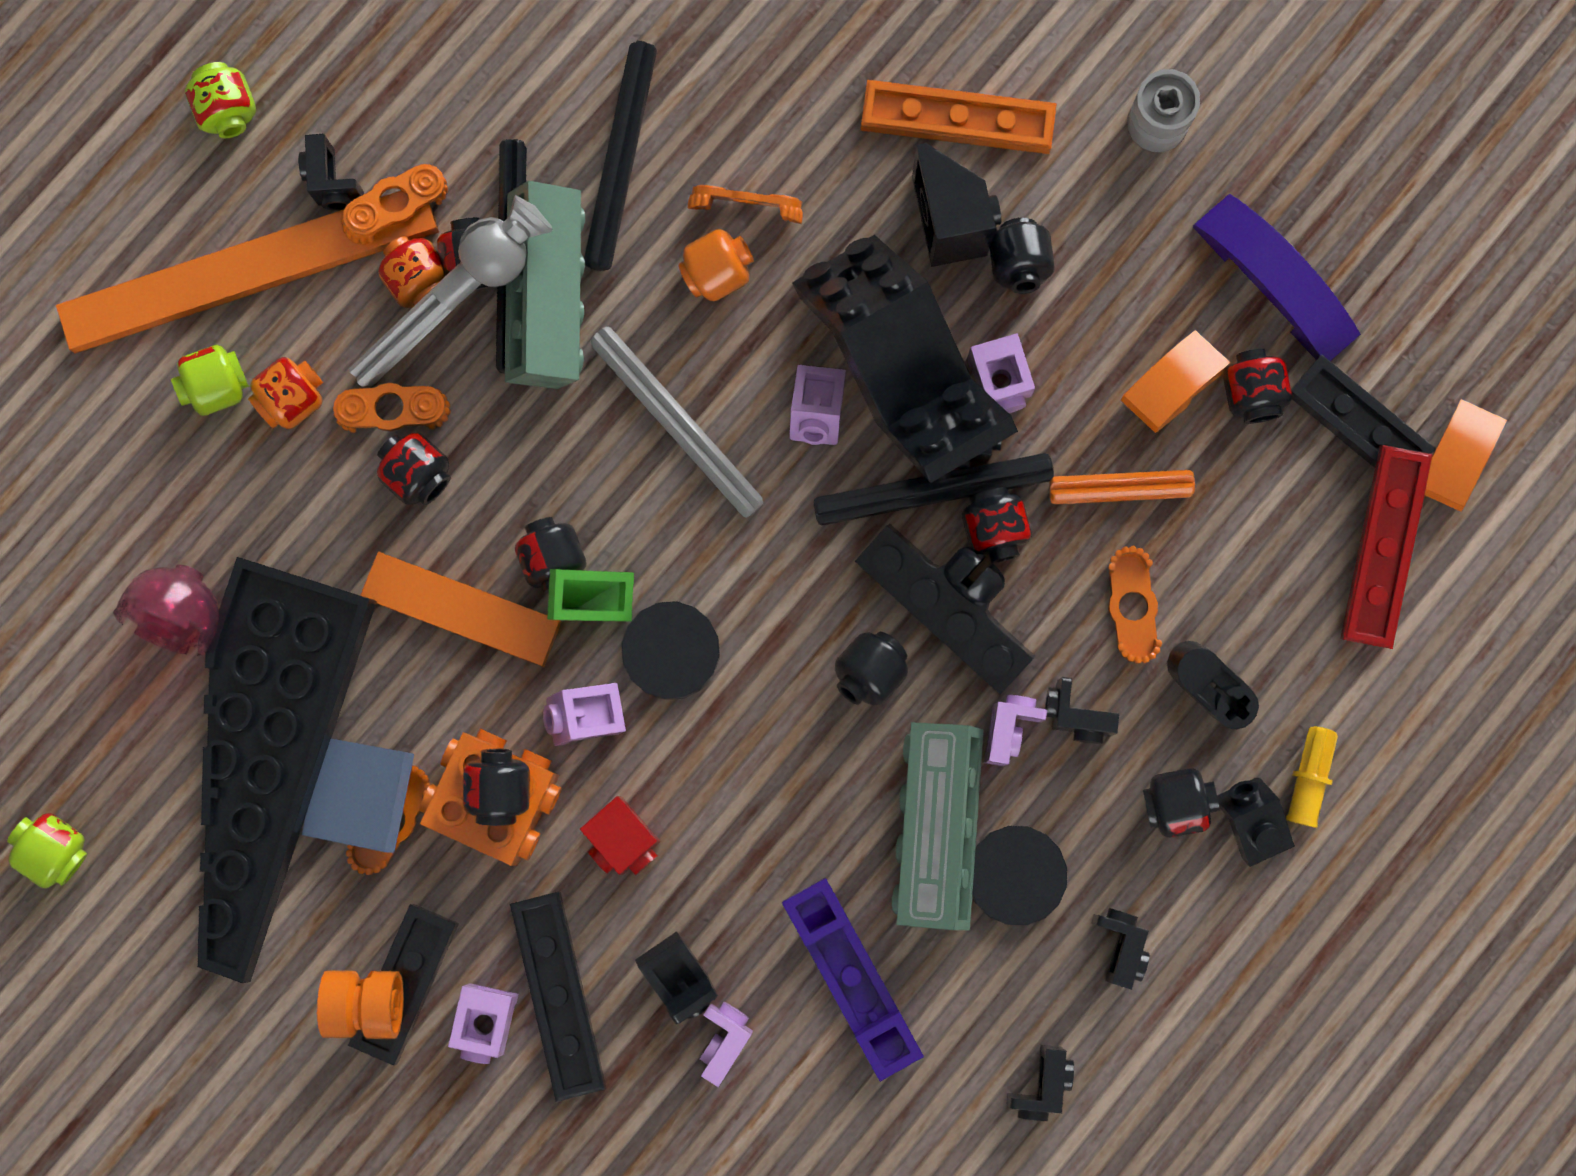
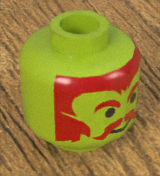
[185,62,256,138]
[171,345,249,416]
[7,813,88,888]

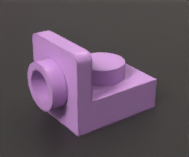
[790,365,846,445]
[543,683,626,746]
[984,695,1047,766]
[699,1002,753,1087]

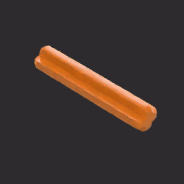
[1049,470,1195,504]

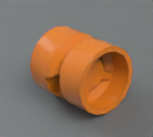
[317,970,404,1039]

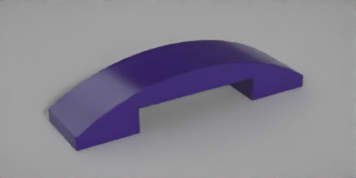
[1193,194,1361,361]
[782,877,924,1082]

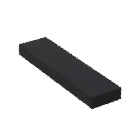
[510,891,607,1102]

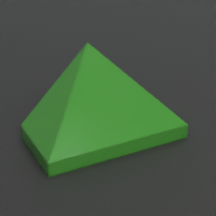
[547,569,634,621]

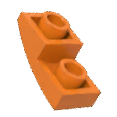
[1121,330,1230,433]
[1425,399,1507,512]

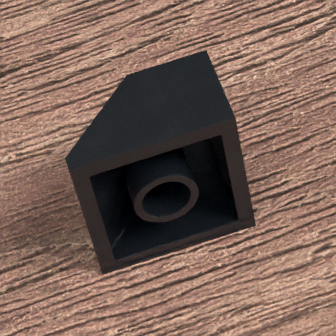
[912,143,1002,267]

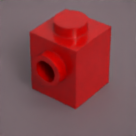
[580,796,661,876]

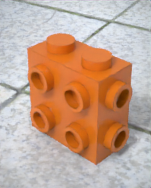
[419,728,562,866]

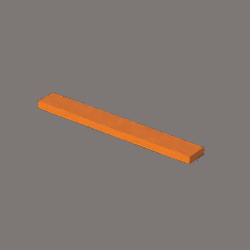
[56,190,439,353]

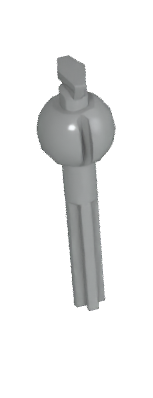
[349,195,553,388]

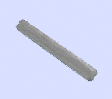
[590,326,763,518]

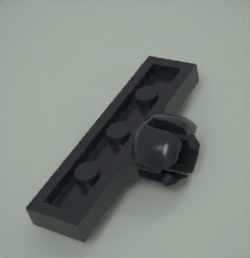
[855,524,1035,695]

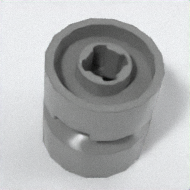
[1127,69,1200,152]

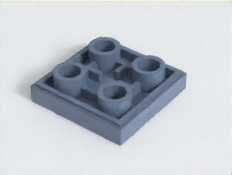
[302,739,414,853]

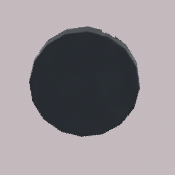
[622,601,720,700]
[972,826,1067,925]

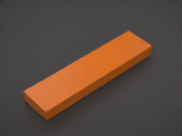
[861,80,1057,154]
[360,551,562,667]

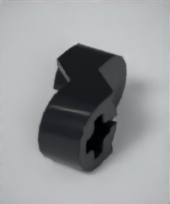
[1167,641,1259,730]

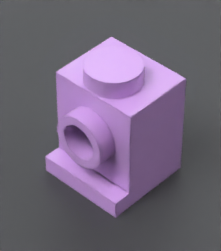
[967,333,1035,413]
[448,983,519,1064]

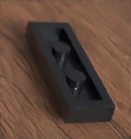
[1291,355,1436,468]
[348,904,459,1066]

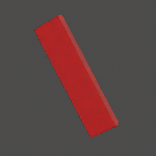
[1340,445,1433,649]

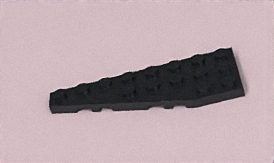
[197,557,377,983]

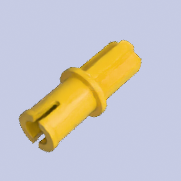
[1286,726,1338,828]

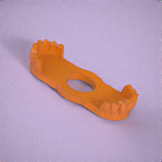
[341,164,448,244]
[687,185,803,224]
[333,383,451,433]
[1108,546,1162,664]
[346,766,431,875]

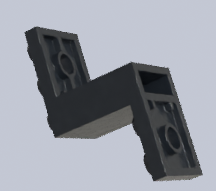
[792,235,1018,483]

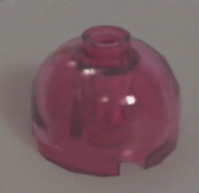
[113,564,219,656]

